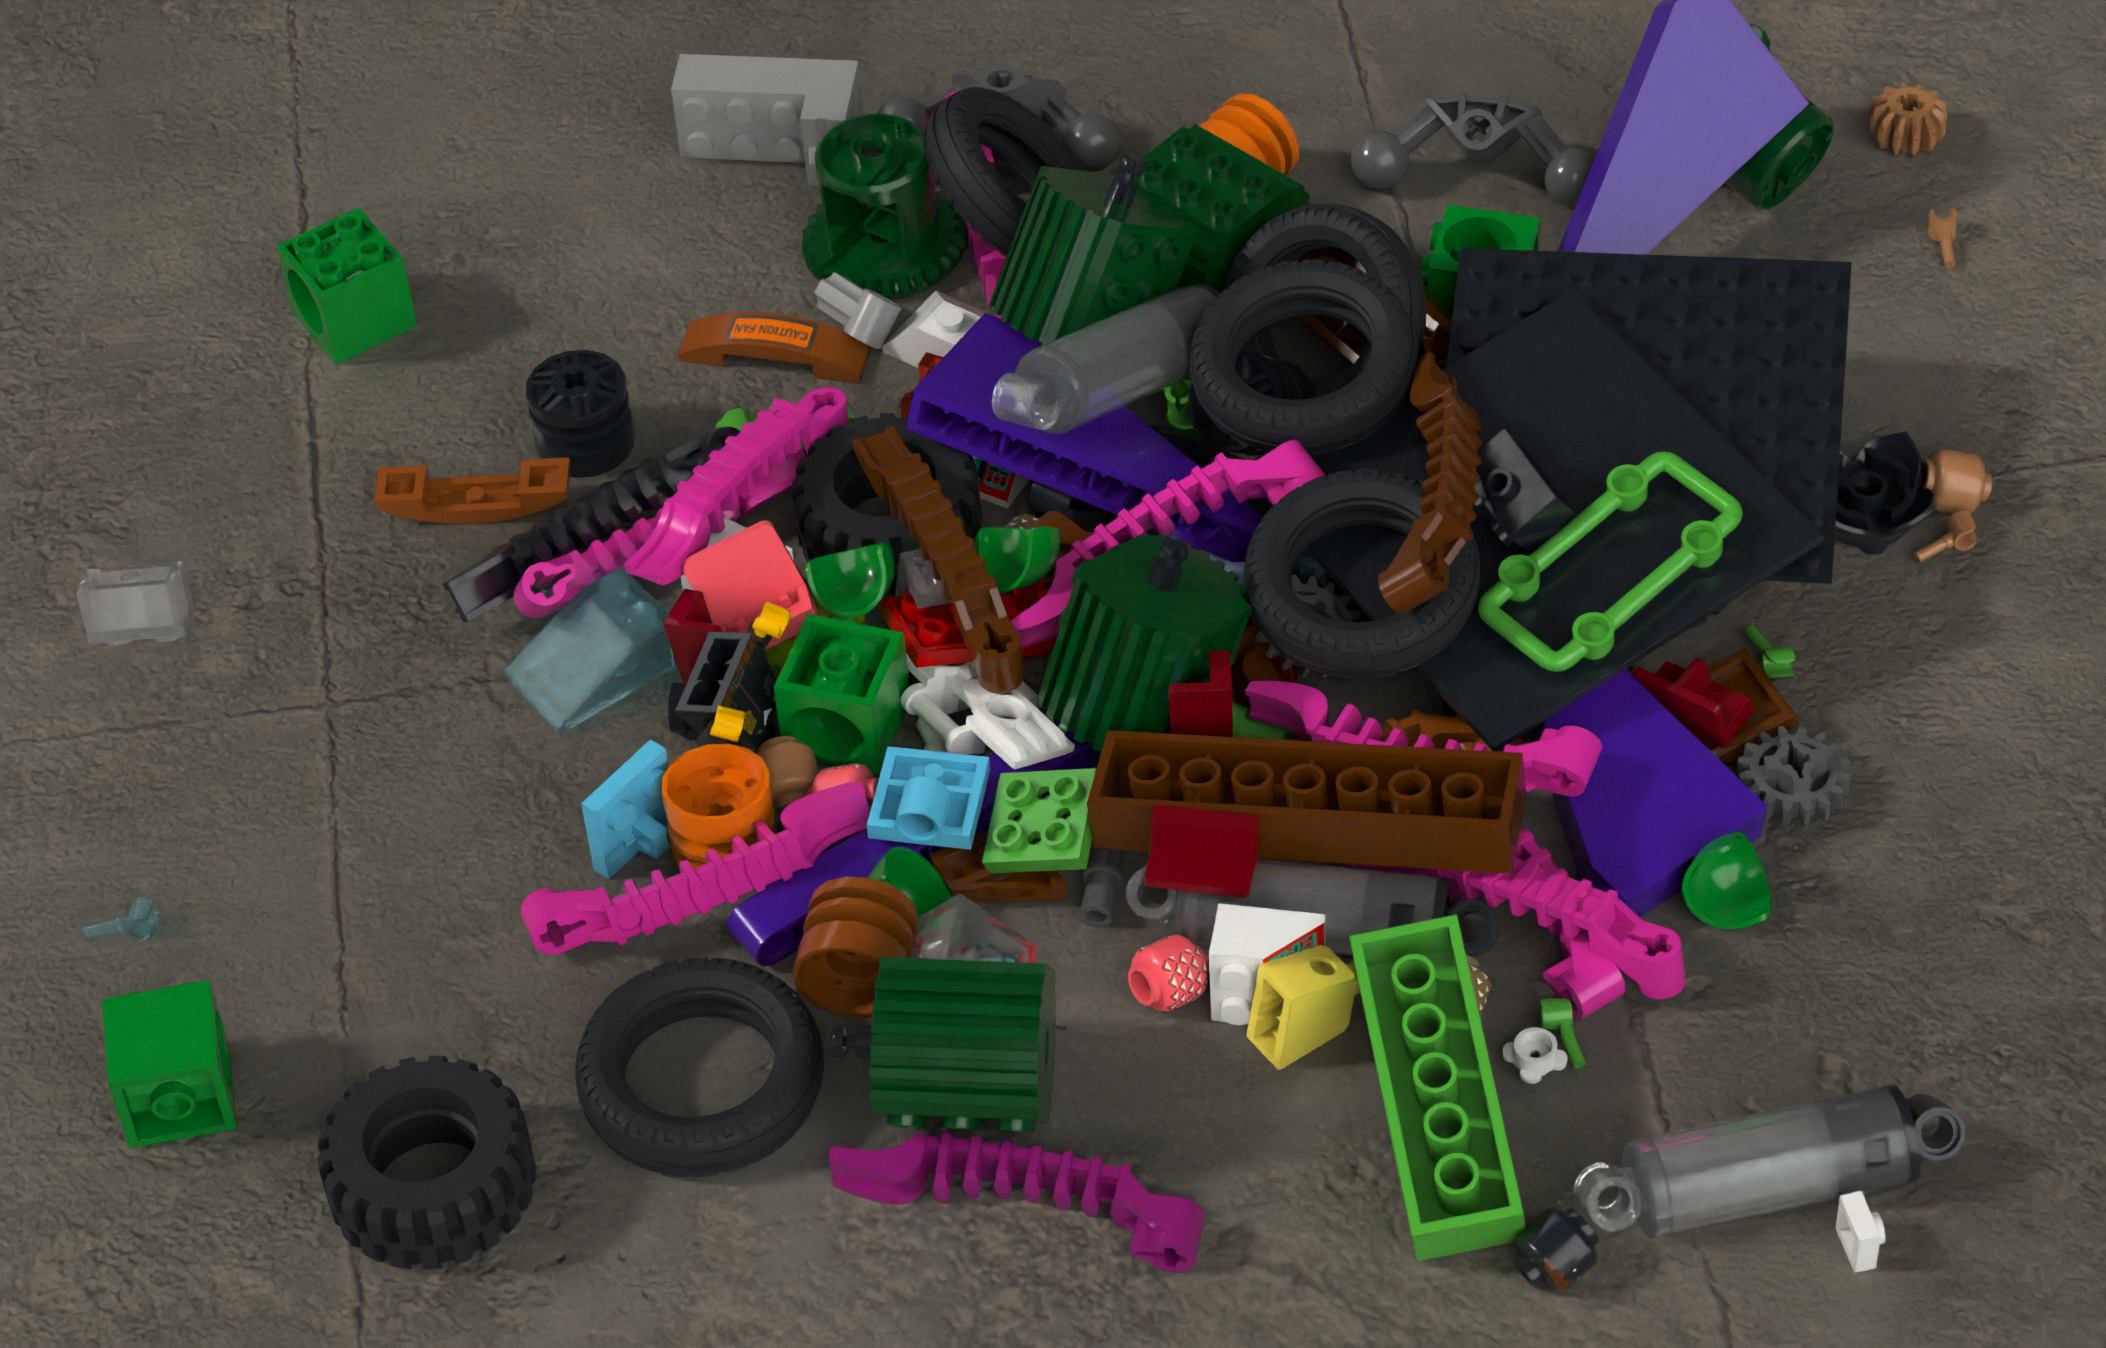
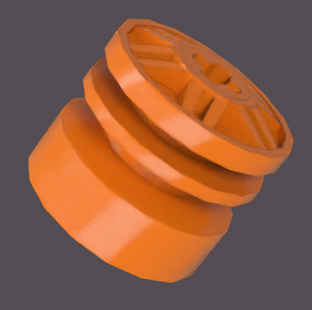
[1198,93,1299,176]
[661,743,777,869]

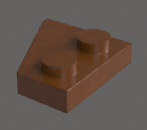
[929,818,1068,904]

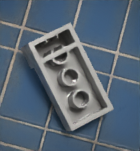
[671,54,864,188]

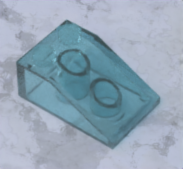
[504,566,677,735]

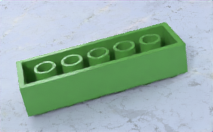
[1349,914,1525,1261]

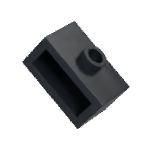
[1474,428,1577,554]

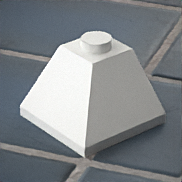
[882,290,994,373]

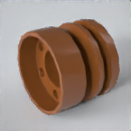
[792,876,919,1017]

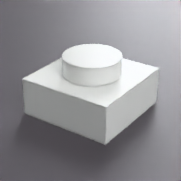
[1835,1191,1885,1273]

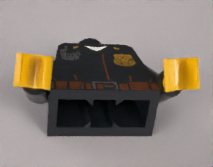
[675,602,791,749]

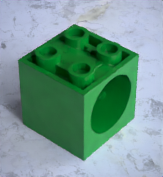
[1420,204,1540,311]
[277,208,417,365]
[774,614,910,774]
[102,979,237,1149]

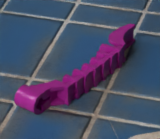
[829,1132,1206,1273]

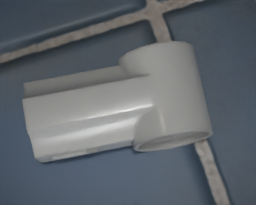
[814,272,902,349]

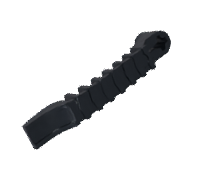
[442,426,741,623]

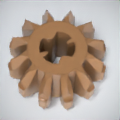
[1869,82,1948,157]

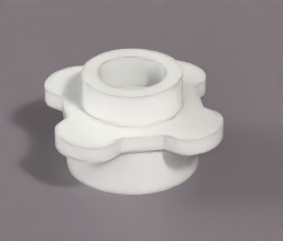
[1503,1027,1568,1084]

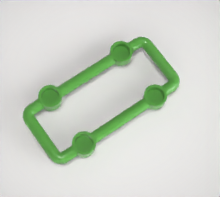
[1478,451,1743,672]

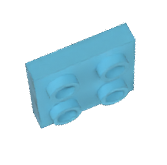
[867,746,990,850]

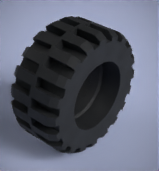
[792,413,982,597]
[317,1055,536,1270]

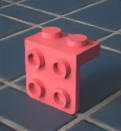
[682,520,819,650]

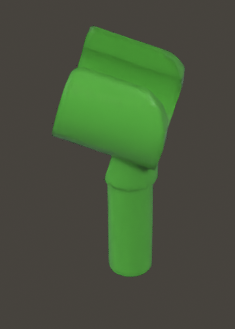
[1745,625,1795,678]
[1540,998,1586,1069]

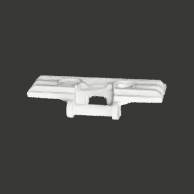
[900,653,1075,770]

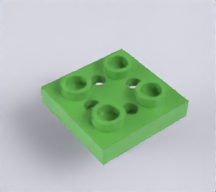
[982,768,1096,873]

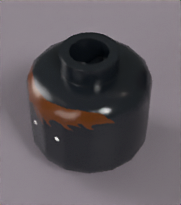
[1514,1208,1599,1291]

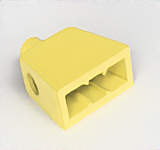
[1246,945,1360,1071]

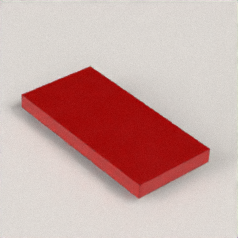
[880,578,1058,668]

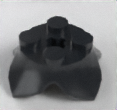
[1835,431,1938,555]

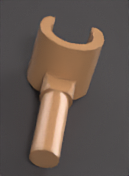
[1928,208,1957,269]
[1913,511,1977,563]

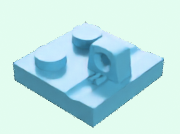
[581,739,669,879]

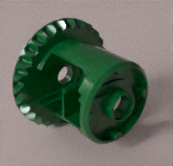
[1724,24,1834,210]
[801,114,967,299]

